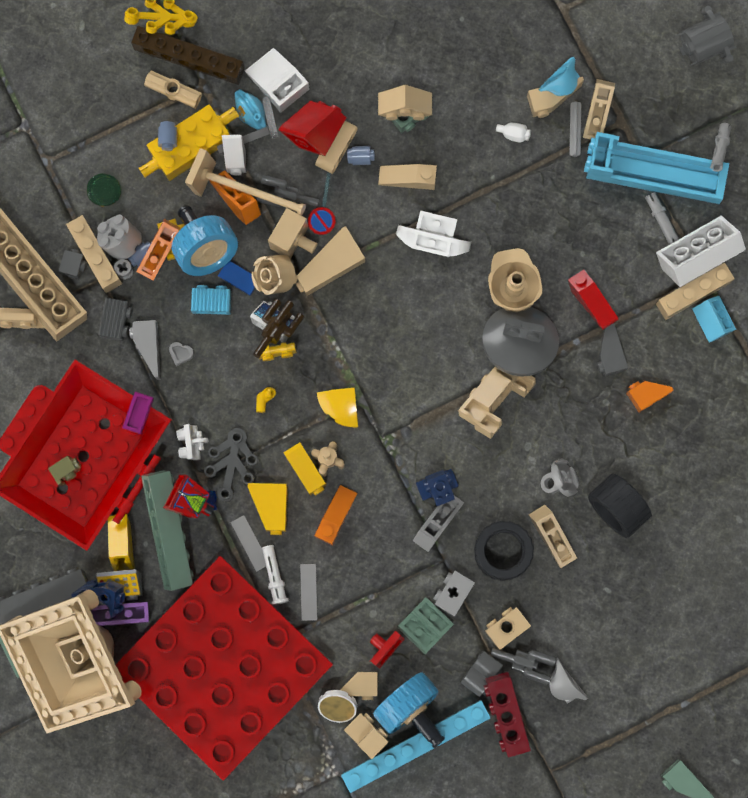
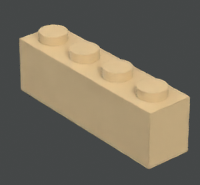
[66,215,122,293]
[656,262,735,320]

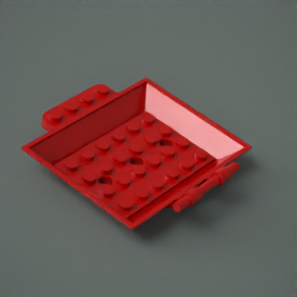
[0,360,171,551]

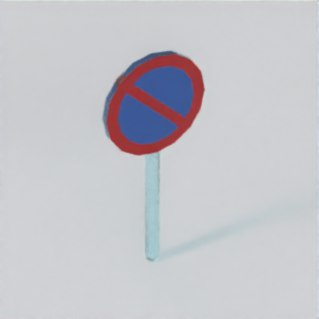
[308,173,336,235]

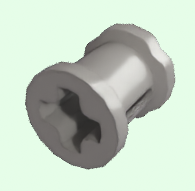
[114,259,134,280]

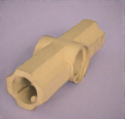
[144,71,202,109]

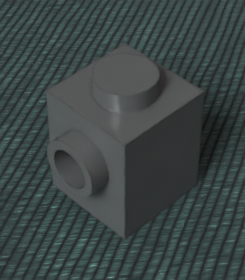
[58,249,87,280]

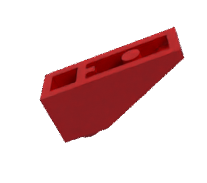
[568,270,619,330]

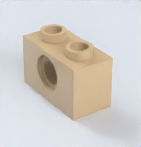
[485,607,531,650]

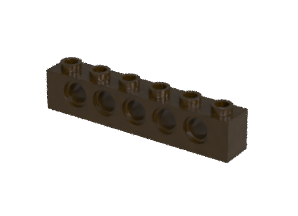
[131,26,245,85]

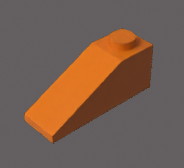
[210,170,261,225]
[136,219,181,281]
[314,485,358,546]

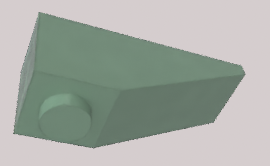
[660,760,714,798]

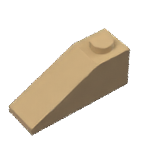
[527,77,584,118]
[583,79,615,139]
[378,164,437,190]
[529,505,577,568]

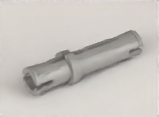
[710,123,732,172]
[645,192,679,245]

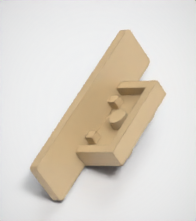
[0,308,46,329]

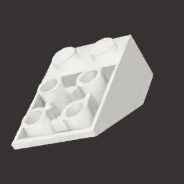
[245,48,309,113]

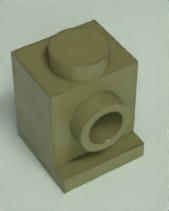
[48,456,81,486]

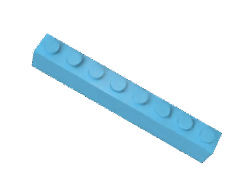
[341,700,490,793]

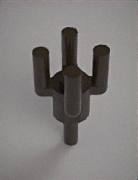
[253,299,304,358]

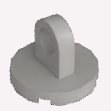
[541,458,579,497]

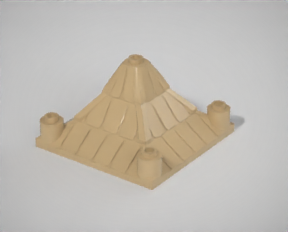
[0,590,142,733]

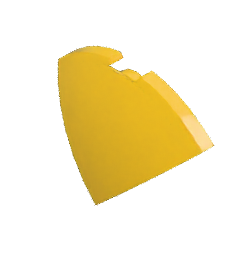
[317,388,358,428]

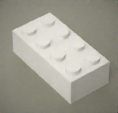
[656,215,746,287]

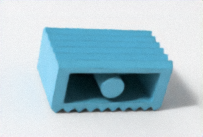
[191,285,232,315]

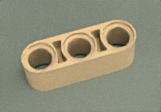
[315,121,358,174]

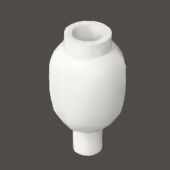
[496,123,531,142]

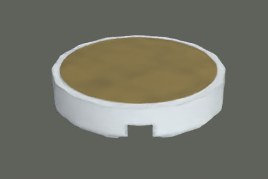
[318,690,358,723]

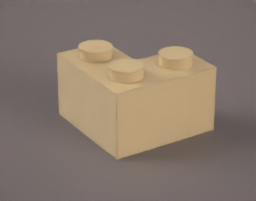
[378,85,432,120]
[344,713,389,759]

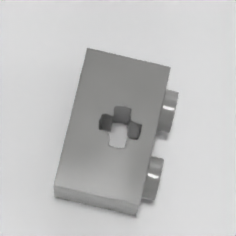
[433,571,475,617]

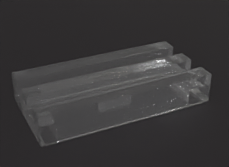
[262,97,278,139]

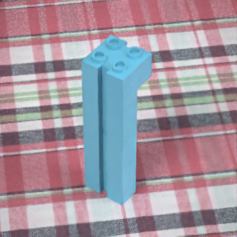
[584,132,729,204]

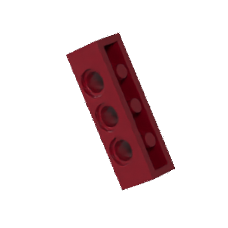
[483,672,531,758]

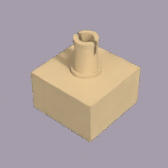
[268,208,318,259]

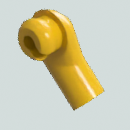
[256,387,276,413]

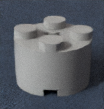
[97,214,142,260]

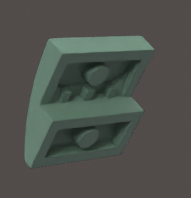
[397,597,454,654]

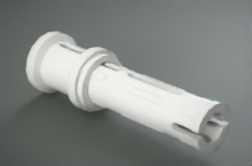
[262,545,289,605]

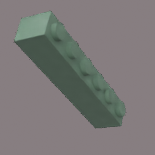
[141,470,193,591]

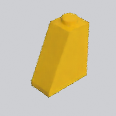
[284,442,326,496]
[248,483,288,535]
[108,514,135,571]

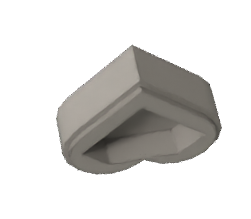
[169,342,194,367]

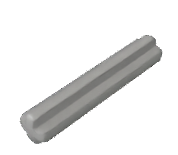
[569,101,582,157]

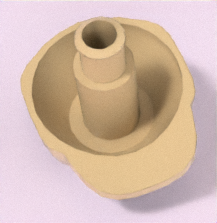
[488,248,542,312]

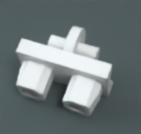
[176,424,209,460]

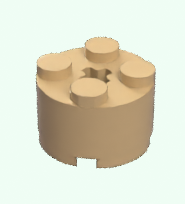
[252,255,297,295]

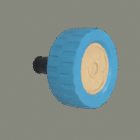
[172,206,238,276]
[373,672,445,748]

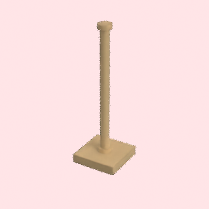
[185,148,306,215]

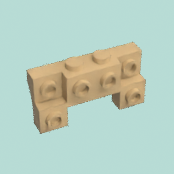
[458,367,536,439]

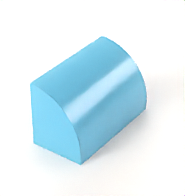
[692,296,736,343]

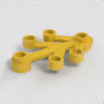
[124,0,198,35]

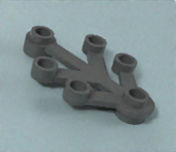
[204,428,258,502]

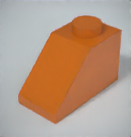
[627,381,674,413]

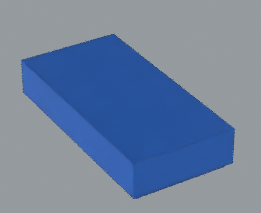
[218,261,255,296]

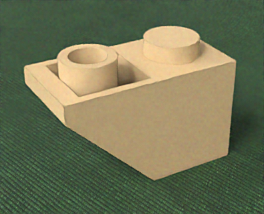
[340,672,378,700]

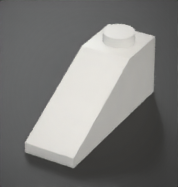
[222,135,246,175]

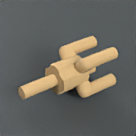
[311,442,345,477]

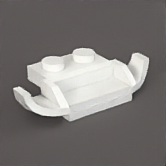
[396,211,471,257]

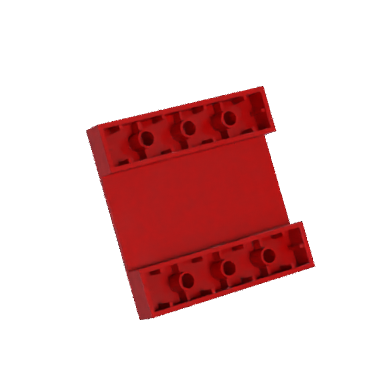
[115,556,334,781]

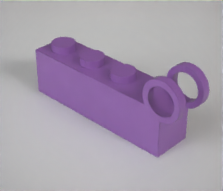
[91,602,149,626]

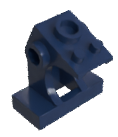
[416,469,459,507]
[71,580,125,618]

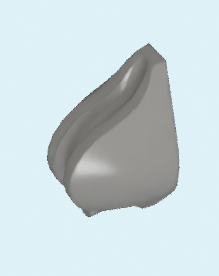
[549,658,588,704]

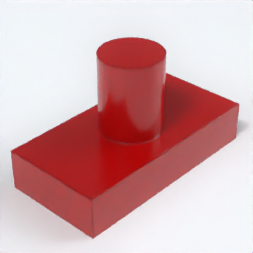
[370,631,405,669]

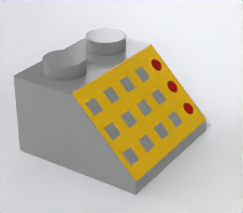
[97,569,143,601]

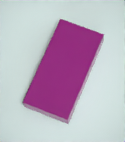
[122,392,154,435]

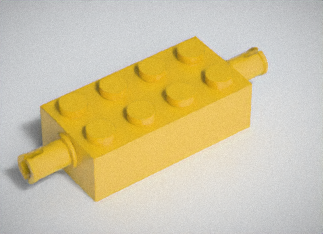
[139,104,239,181]

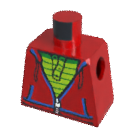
[163,475,214,518]

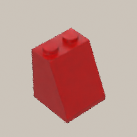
[278,101,346,156]

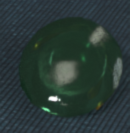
[87,173,121,207]

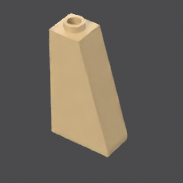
[295,226,365,296]

